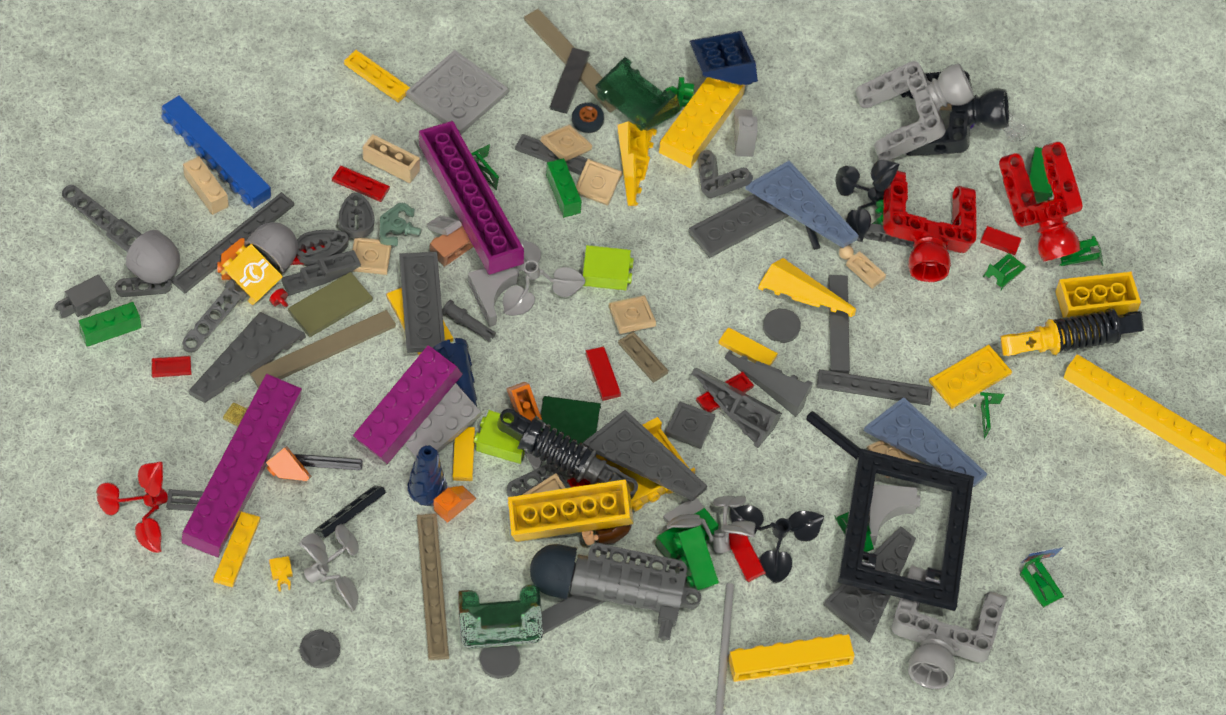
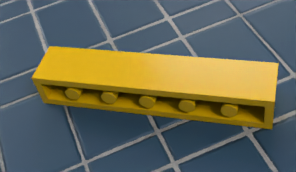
[728,634,855,682]

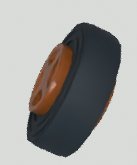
[572,102,604,133]

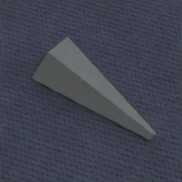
[725,350,813,417]
[691,368,782,448]

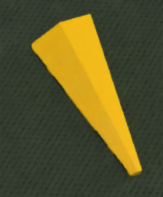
[617,121,657,206]
[758,258,856,317]

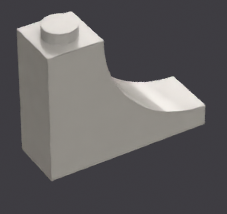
[734,109,758,157]
[468,266,519,327]
[868,484,920,545]

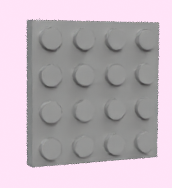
[406,50,509,134]
[405,383,483,457]

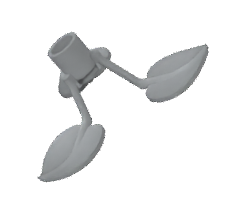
[503,237,585,316]
[667,496,755,553]
[299,524,359,612]

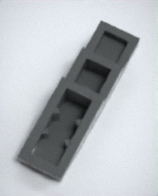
[281,250,361,296]

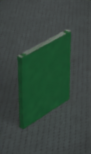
[541,396,601,445]

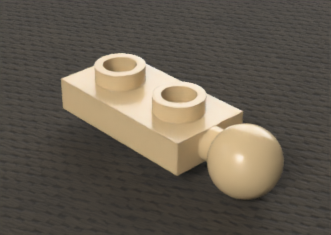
[839,245,886,289]

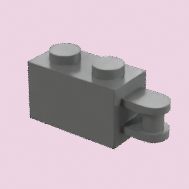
[54,274,111,318]

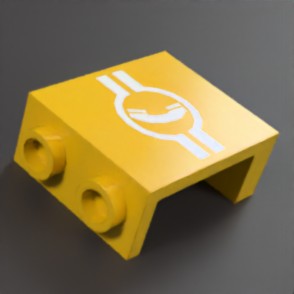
[221,244,283,305]

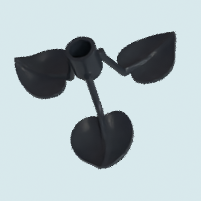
[836,160,900,242]
[730,505,824,583]

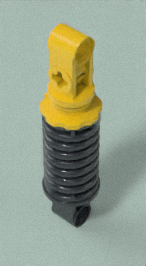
[1000,308,1144,356]

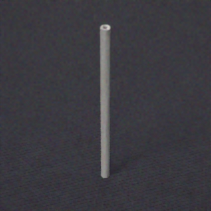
[715,583,734,715]

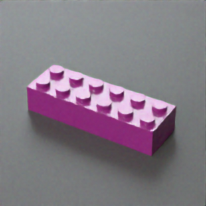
[353,345,463,465]

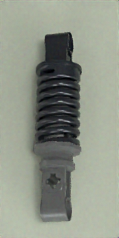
[497,409,638,499]

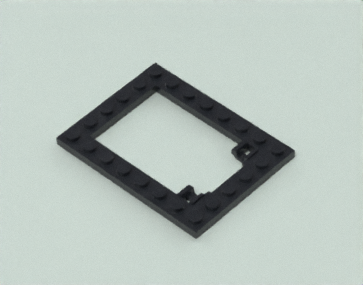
[837,448,974,611]

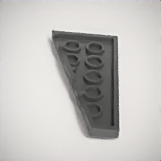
[189,312,306,403]
[583,410,707,501]
[824,526,916,643]

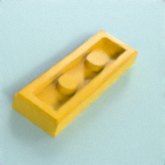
[718,327,778,366]
[453,427,475,481]

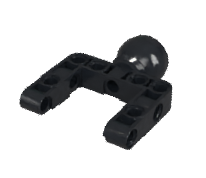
[900,71,1009,156]

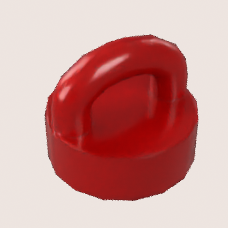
[269,288,288,307]

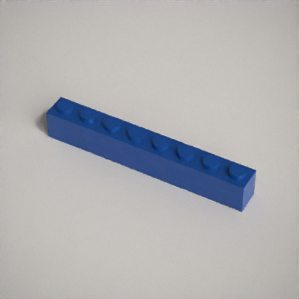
[161,95,271,209]

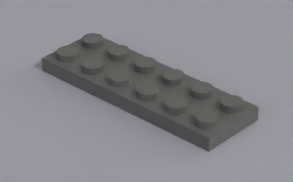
[688,194,789,258]
[399,252,445,353]

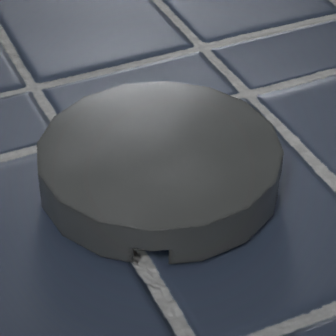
[763,308,801,343]
[299,629,341,669]
[480,640,520,679]

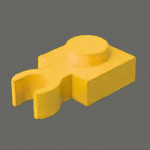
[269,556,293,591]

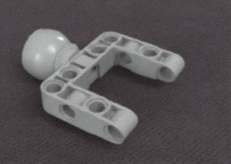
[855,61,975,161]
[891,565,1007,689]

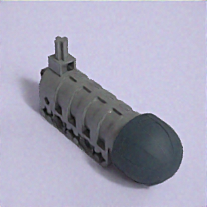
[530,543,701,641]

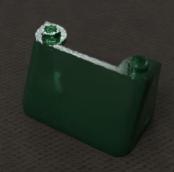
[595,57,681,131]
[458,584,543,649]

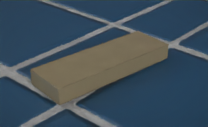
[618,331,669,383]

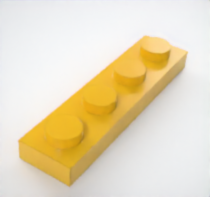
[344,50,410,103]
[213,512,260,588]

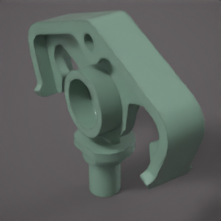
[380,203,422,246]

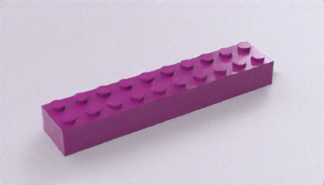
[419,121,524,275]
[182,374,302,558]

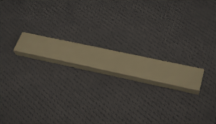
[524,9,624,113]
[250,310,396,388]
[417,513,449,661]

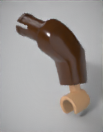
[582,525,632,545]

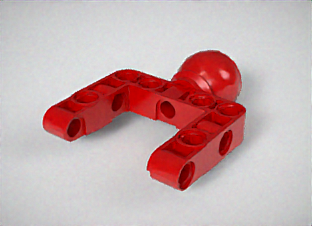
[999,142,1083,262]
[883,171,976,282]

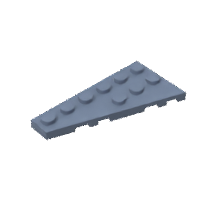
[745,161,859,248]
[863,397,987,488]

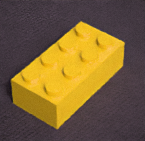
[1055,272,1141,318]

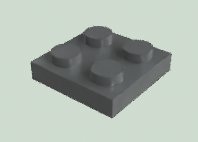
[665,401,716,449]

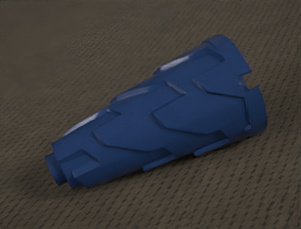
[433,338,477,407]
[408,445,447,506]

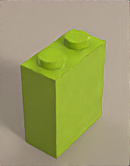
[583,245,634,291]
[474,410,525,464]

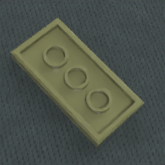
[288,272,373,338]

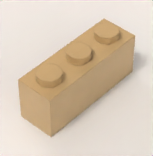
[363,134,420,183]
[183,156,229,215]

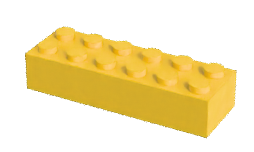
[659,77,745,169]
[508,479,634,542]

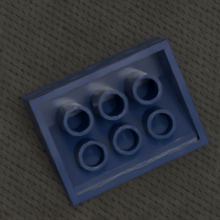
[689,30,758,85]

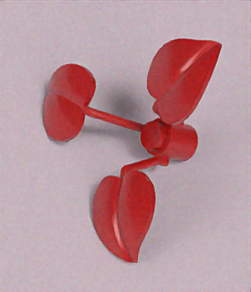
[96,461,168,553]

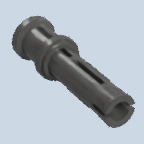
[442,300,496,342]

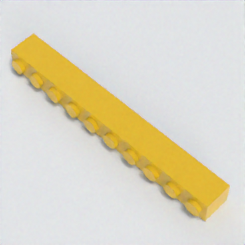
[1063,354,1226,477]

